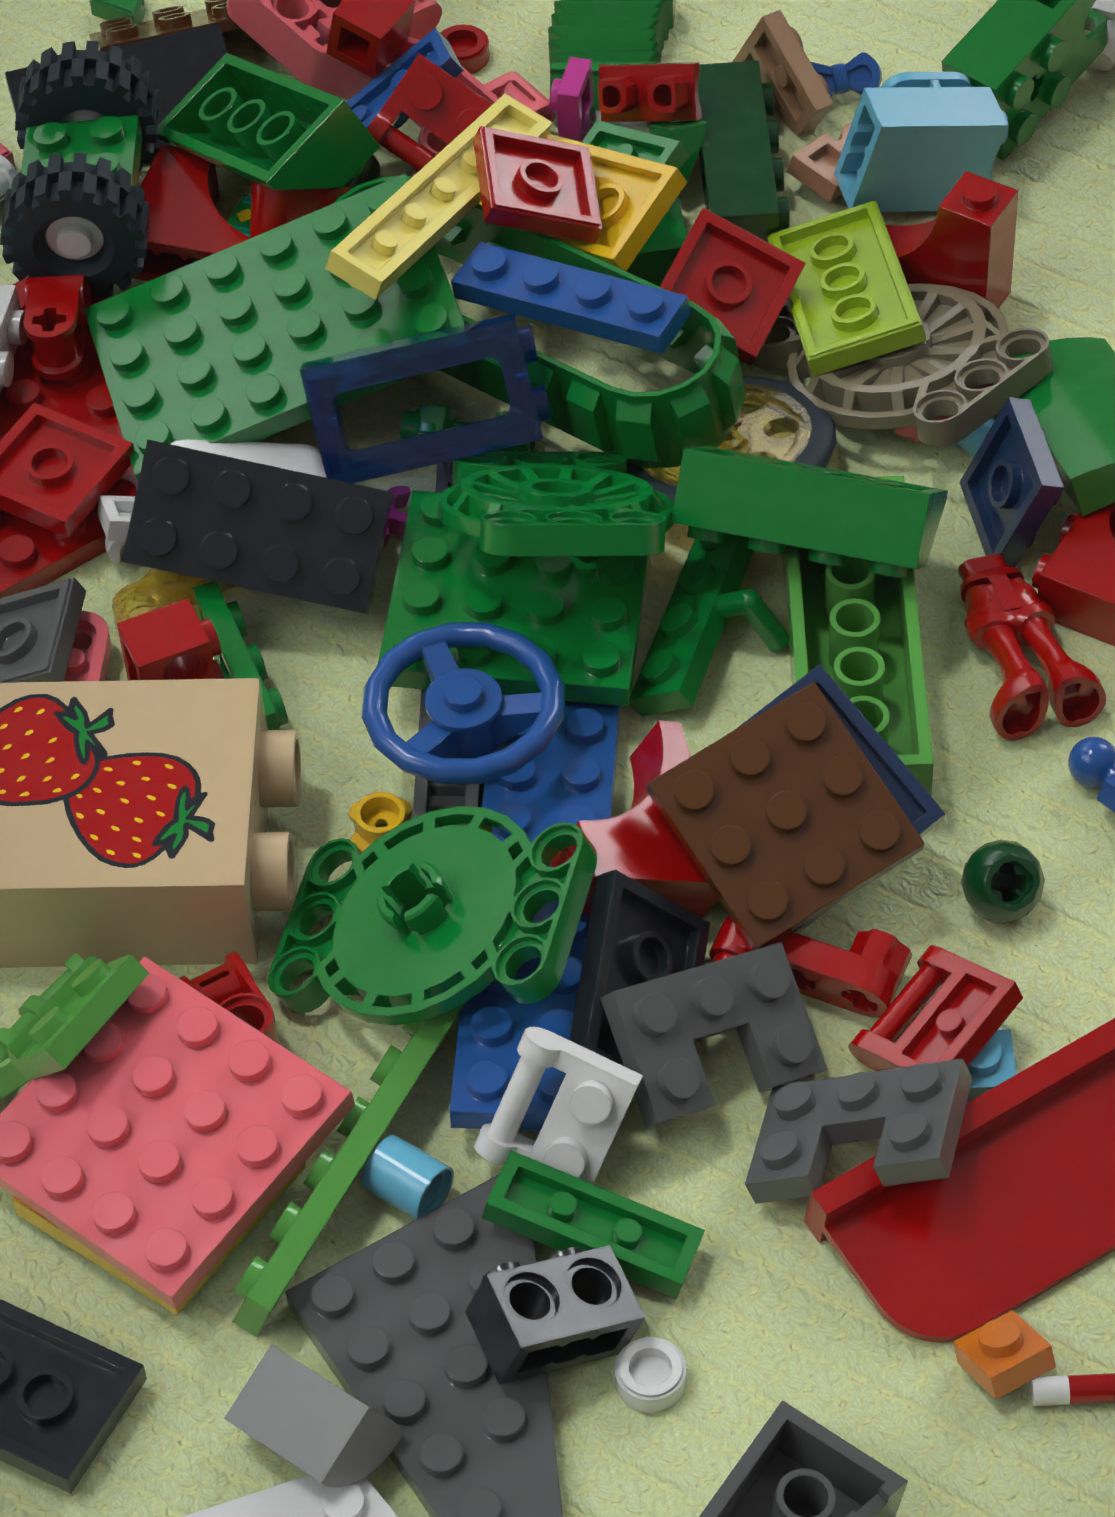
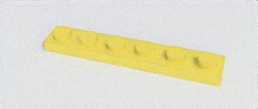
[325,94,553,300]

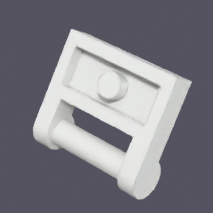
[474,1027,643,1184]

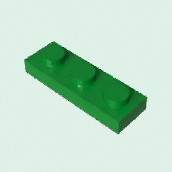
[193,581,288,730]
[482,1150,705,1299]

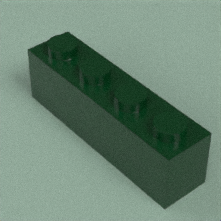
[698,60,790,243]

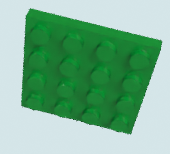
[377,490,650,706]

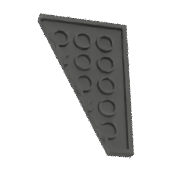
[285,1174,563,1517]

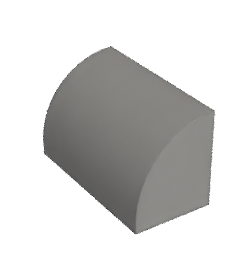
[224,1344,406,1487]

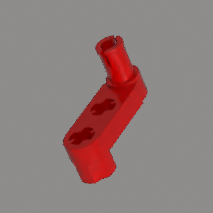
[709,916,912,1018]

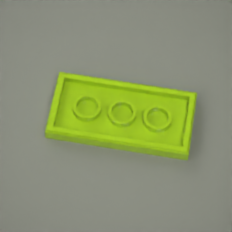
[767,201,927,377]

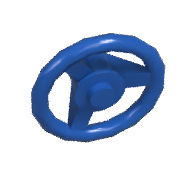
[361,622,566,784]

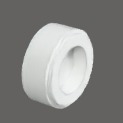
[615,1337,687,1413]

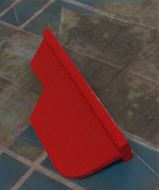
[804,1018,1115,1342]

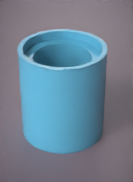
[361,1134,454,1219]

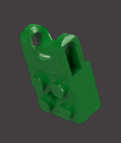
[941,0,1108,161]

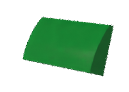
[1014,337,1115,516]

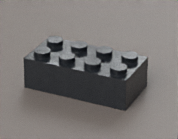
[122,439,394,614]

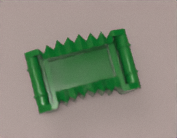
[548,0,676,115]

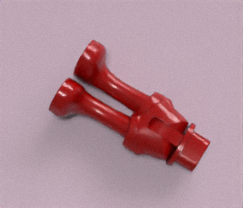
[958,554,1106,740]

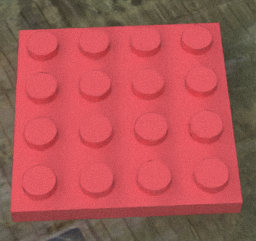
[0,957,355,1310]

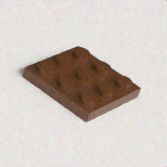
[646,682,925,950]

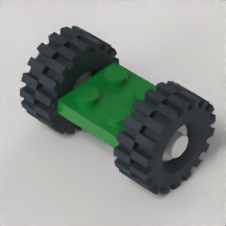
[0,40,160,299]

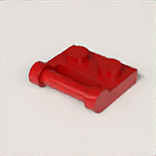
[367,53,493,171]
[848,945,1023,1071]

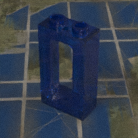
[300,313,552,483]

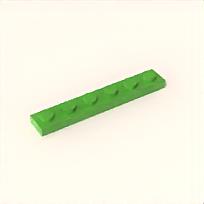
[232,1002,466,1336]

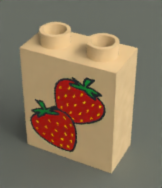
[0,678,302,968]

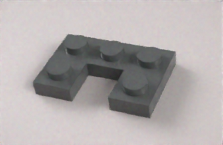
[601,942,828,1129]
[745,1058,972,1204]

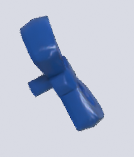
[811,52,882,97]

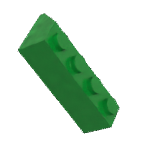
[157,53,380,190]
[671,446,948,578]

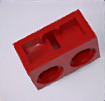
[117,598,225,680]

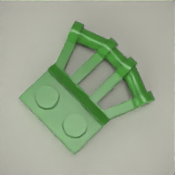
[0,952,149,1100]

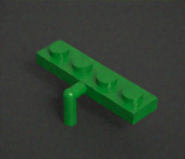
[630,533,789,716]

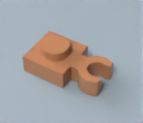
[787,122,852,203]

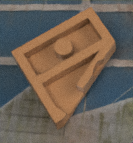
[732,10,834,136]

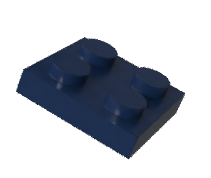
[959,397,1064,567]

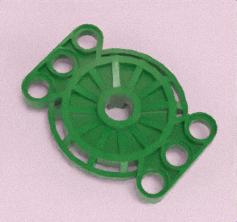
[437,452,674,556]
[267,806,598,1026]

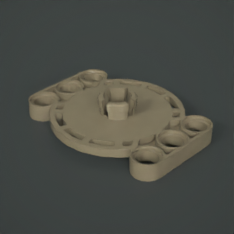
[753,283,1053,447]

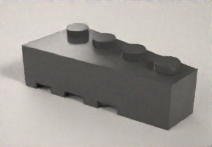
[699,1400,908,1517]

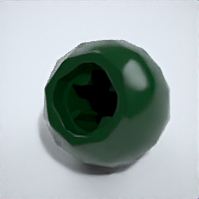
[961,839,1045,924]

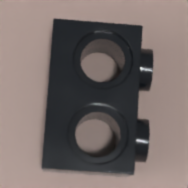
[465,1245,645,1385]

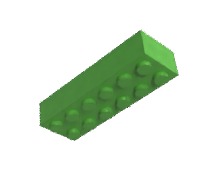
[782,475,934,797]

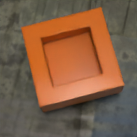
[953,1310,1056,1400]

